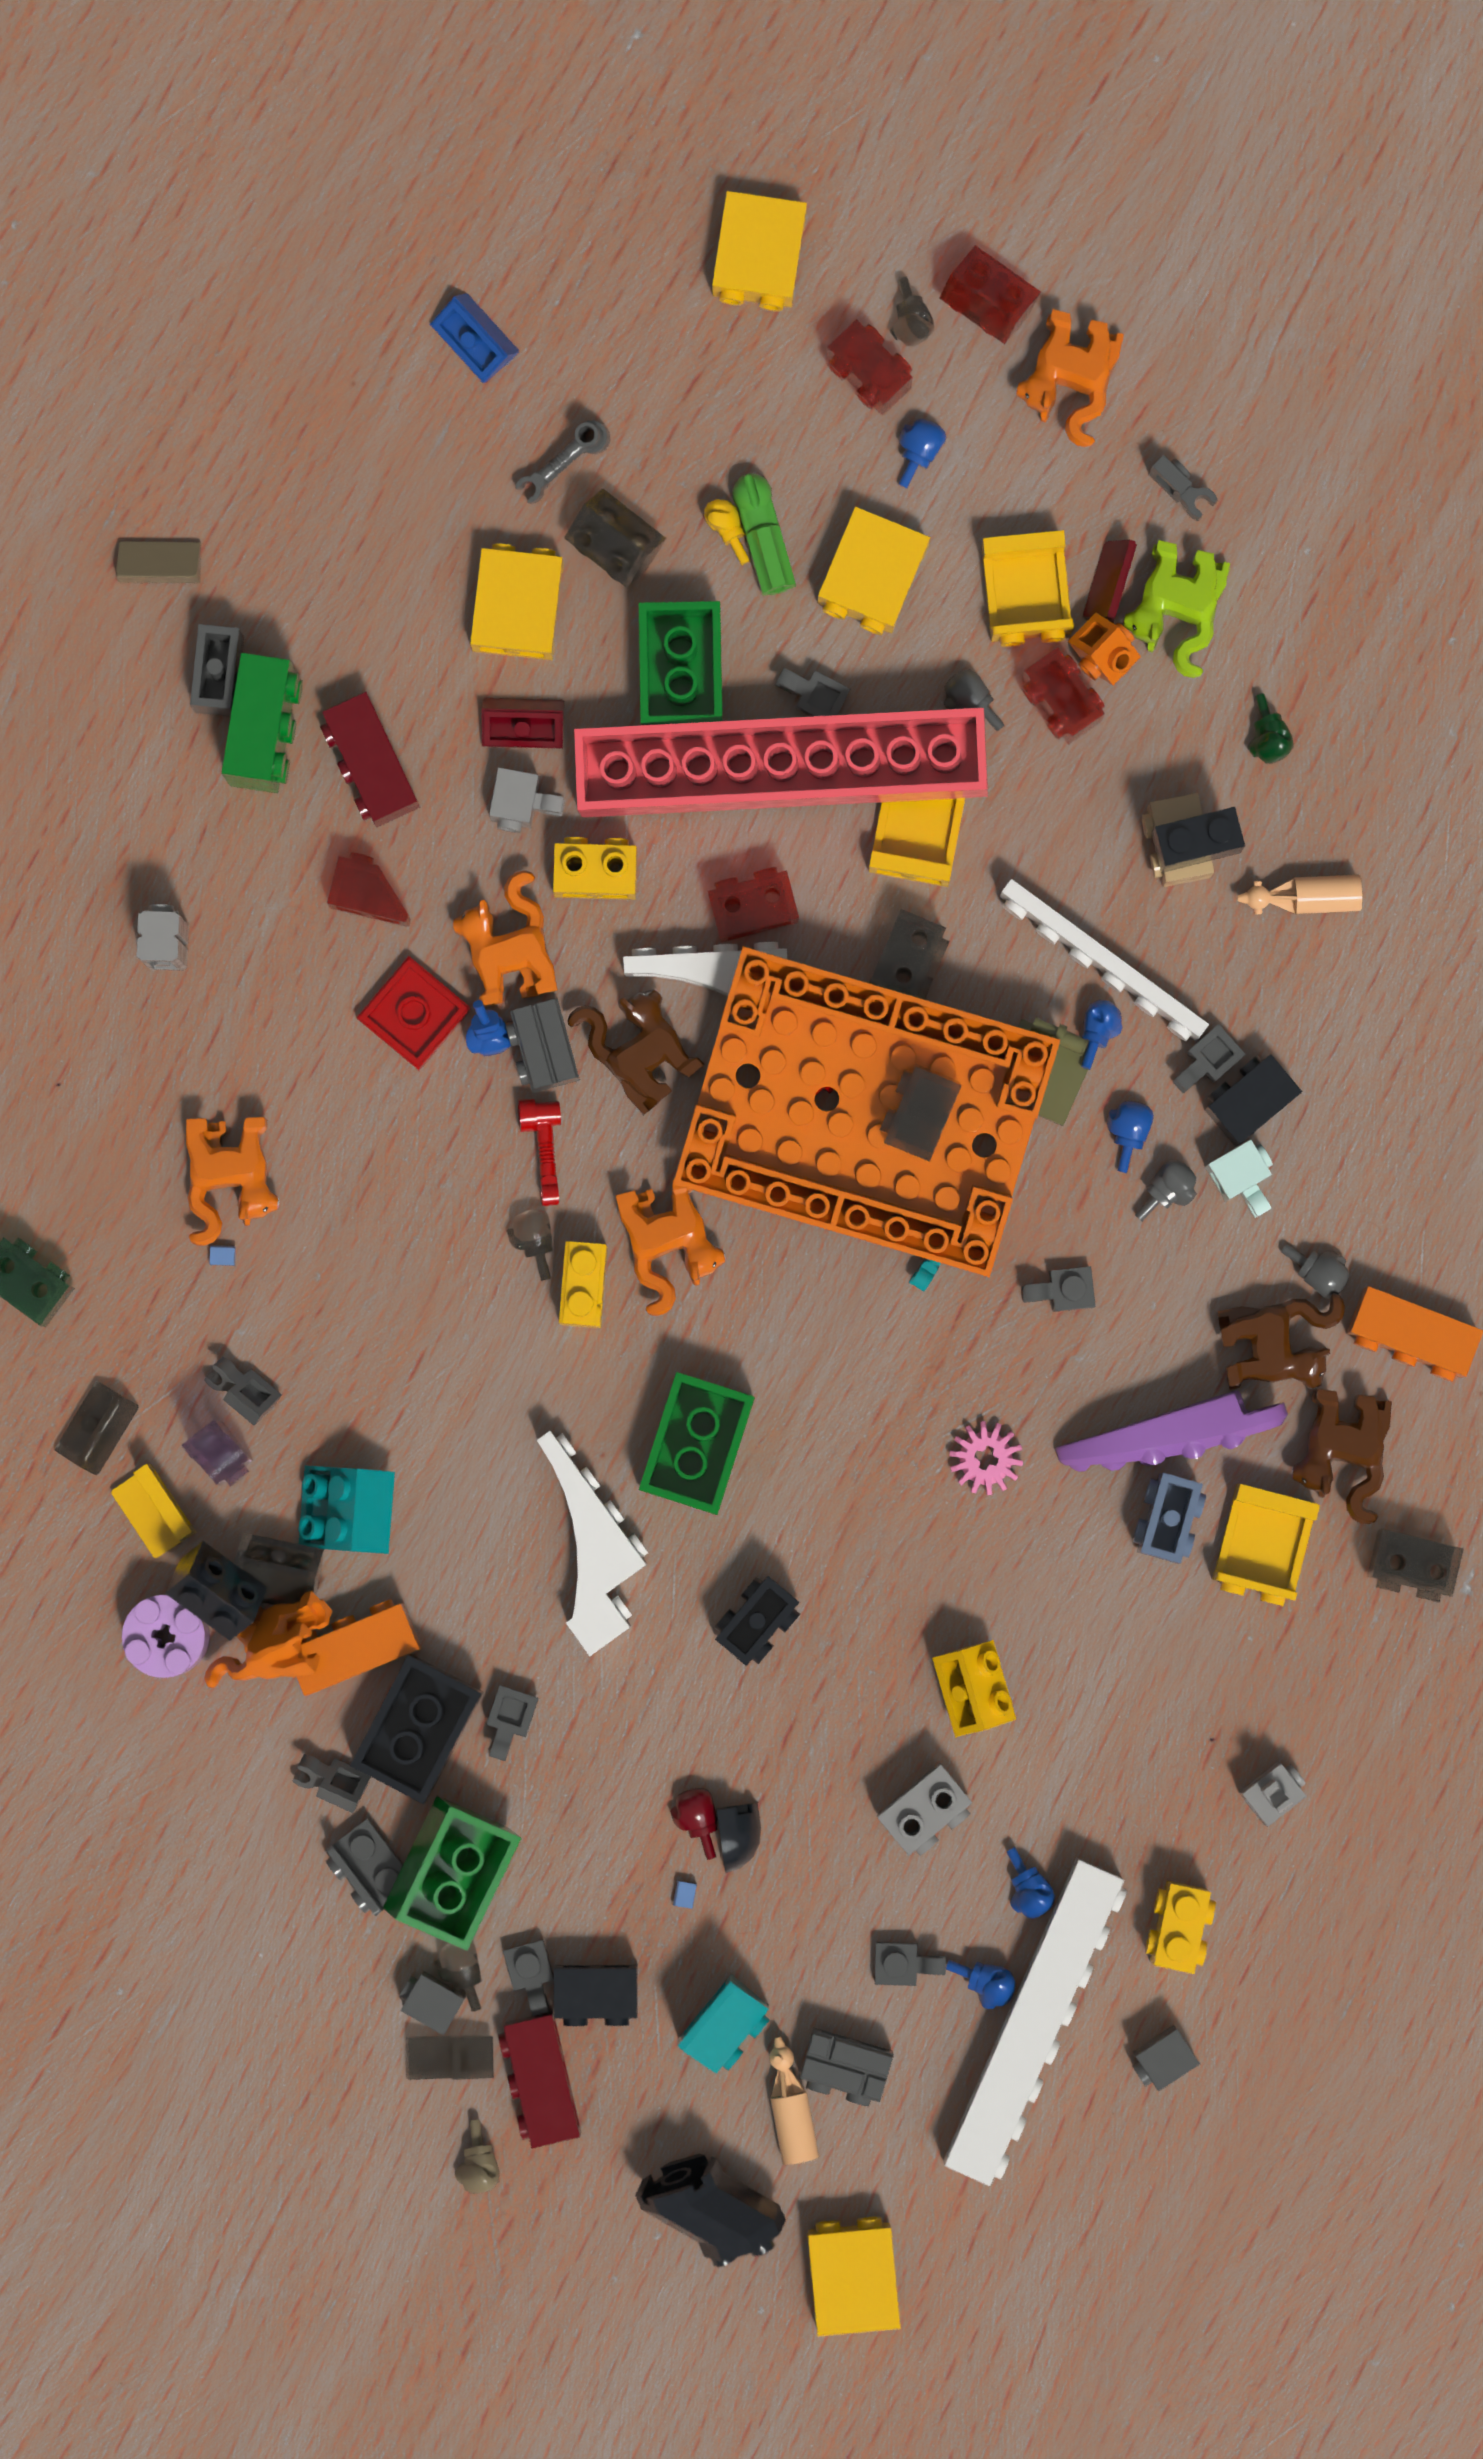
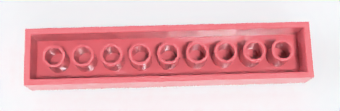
[574,708,988,818]

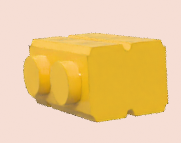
[559,1241,608,1328]

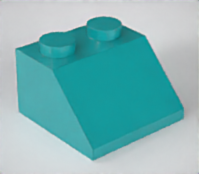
[677,1974,770,2074]

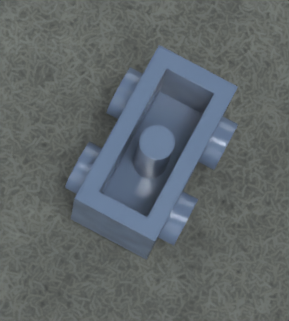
[1133,1473,1206,1564]

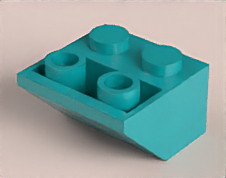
[298,1465,395,1554]

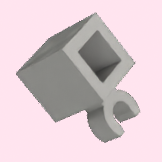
[489,768,565,833]
[1238,1762,1307,1827]

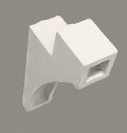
[623,942,787,997]
[537,1431,648,1656]

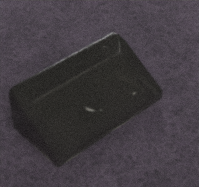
[54,1380,139,1475]

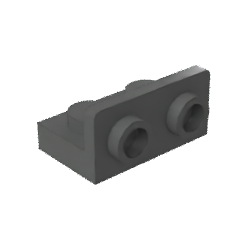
[326,1818,403,1916]

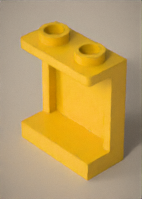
[712,191,807,311]
[818,507,930,635]
[981,530,1074,647]
[470,544,564,660]
[869,798,965,887]
[1212,1484,1320,1606]
[808,2216,901,2336]

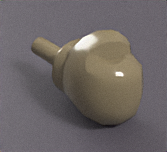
[455,2120,499,2194]

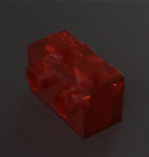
[939,245,1041,345]
[827,319,913,416]
[1021,647,1105,745]
[708,867,799,943]

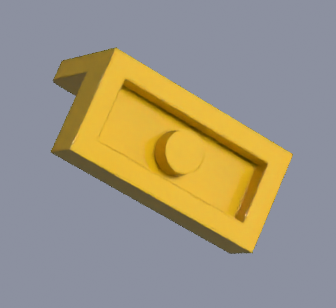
[111,1463,196,1558]

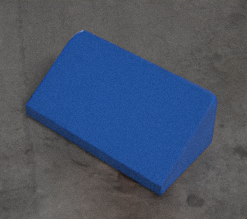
[430,293,519,383]

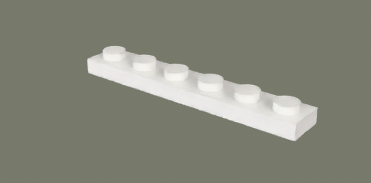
[1000,879,1209,1041]

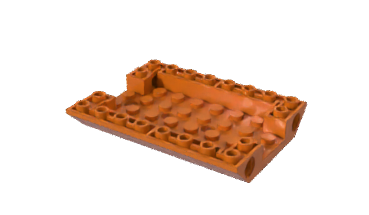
[673,946,1060,1277]

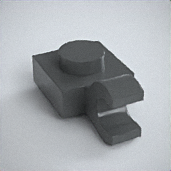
[1149,455,1218,521]
[776,668,851,716]
[1173,1024,1246,1094]
[1022,1266,1096,1312]
[205,1357,282,1425]
[486,1685,539,1761]
[293,1754,371,1813]
[503,1939,554,2016]
[875,1942,946,1986]

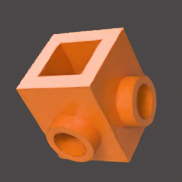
[1068,613,1141,686]

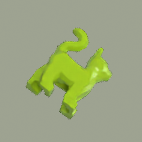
[1123,540,1230,678]

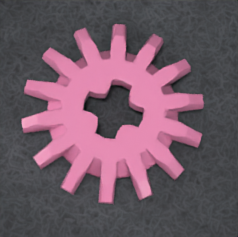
[949,1421,1023,1495]

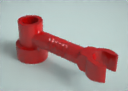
[518,1099,561,1206]

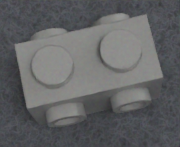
[876,1763,972,1856]

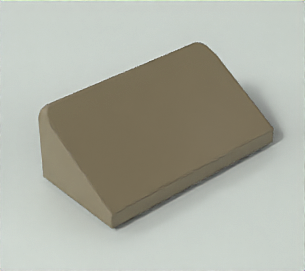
[116,541,201,583]

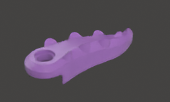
[1056,1390,1288,1472]

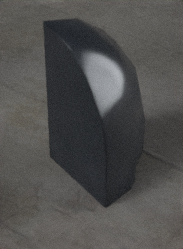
[717,1802,761,1873]

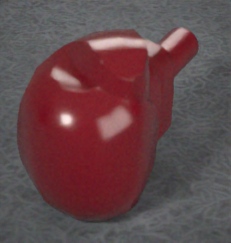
[670,1788,718,1860]

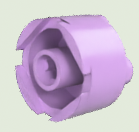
[122,1595,210,1678]

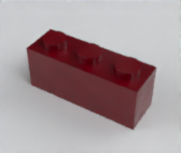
[320,692,420,828]
[498,2011,582,2149]

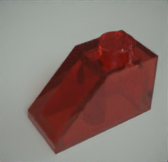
[327,852,411,928]

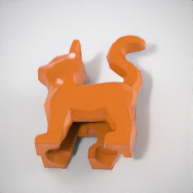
[1016,309,1124,447]
[453,870,558,1007]
[186,1117,279,1246]
[615,1180,726,1316]
[205,1591,332,1688]

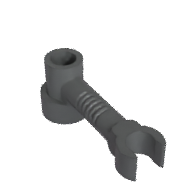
[515,420,610,504]

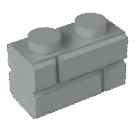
[136,904,189,971]

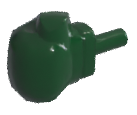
[1248,693,1294,764]

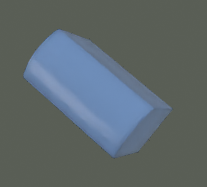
[209,1245,236,1266]
[673,1880,697,1909]

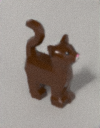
[567,989,704,1116]
[1217,1294,1345,1390]
[1291,1389,1392,1524]

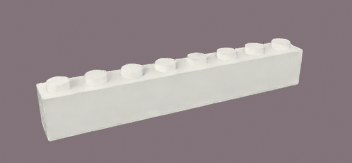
[943,1857,1127,2186]

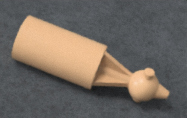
[1237,874,1362,914]
[769,2037,819,2165]

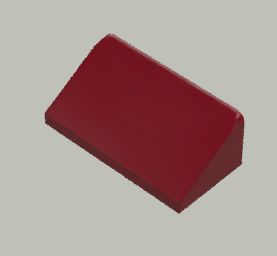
[1083,540,1137,623]
[482,698,564,749]

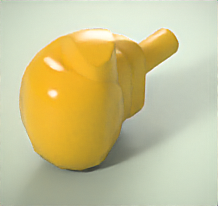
[704,499,750,566]

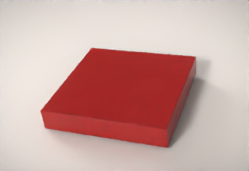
[356,956,472,1071]

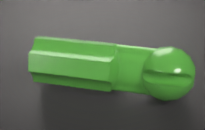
[732,473,796,596]

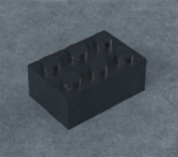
[350,1654,484,1804]

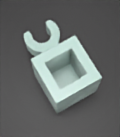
[1205,1140,1273,1218]

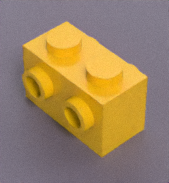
[553,837,638,900]
[932,1640,1016,1737]
[1145,1880,1216,1974]

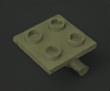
[1018,1017,1089,1126]

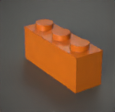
[1346,1286,1483,1382]
[297,1599,422,1697]

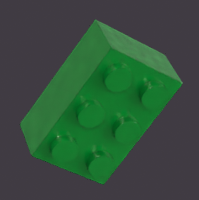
[639,601,723,725]
[221,653,303,794]
[639,1372,755,1515]
[383,1796,521,1951]

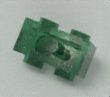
[0,1237,75,1328]

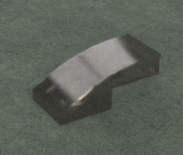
[406,2035,494,2080]

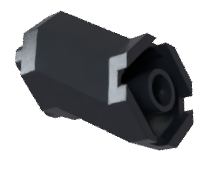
[635,2154,786,2267]

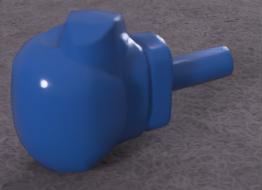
[898,418,946,489]
[466,1000,511,1056]
[1081,1000,1122,1070]
[1107,1101,1154,1173]
[1007,1847,1055,1919]
[946,1960,1016,2009]

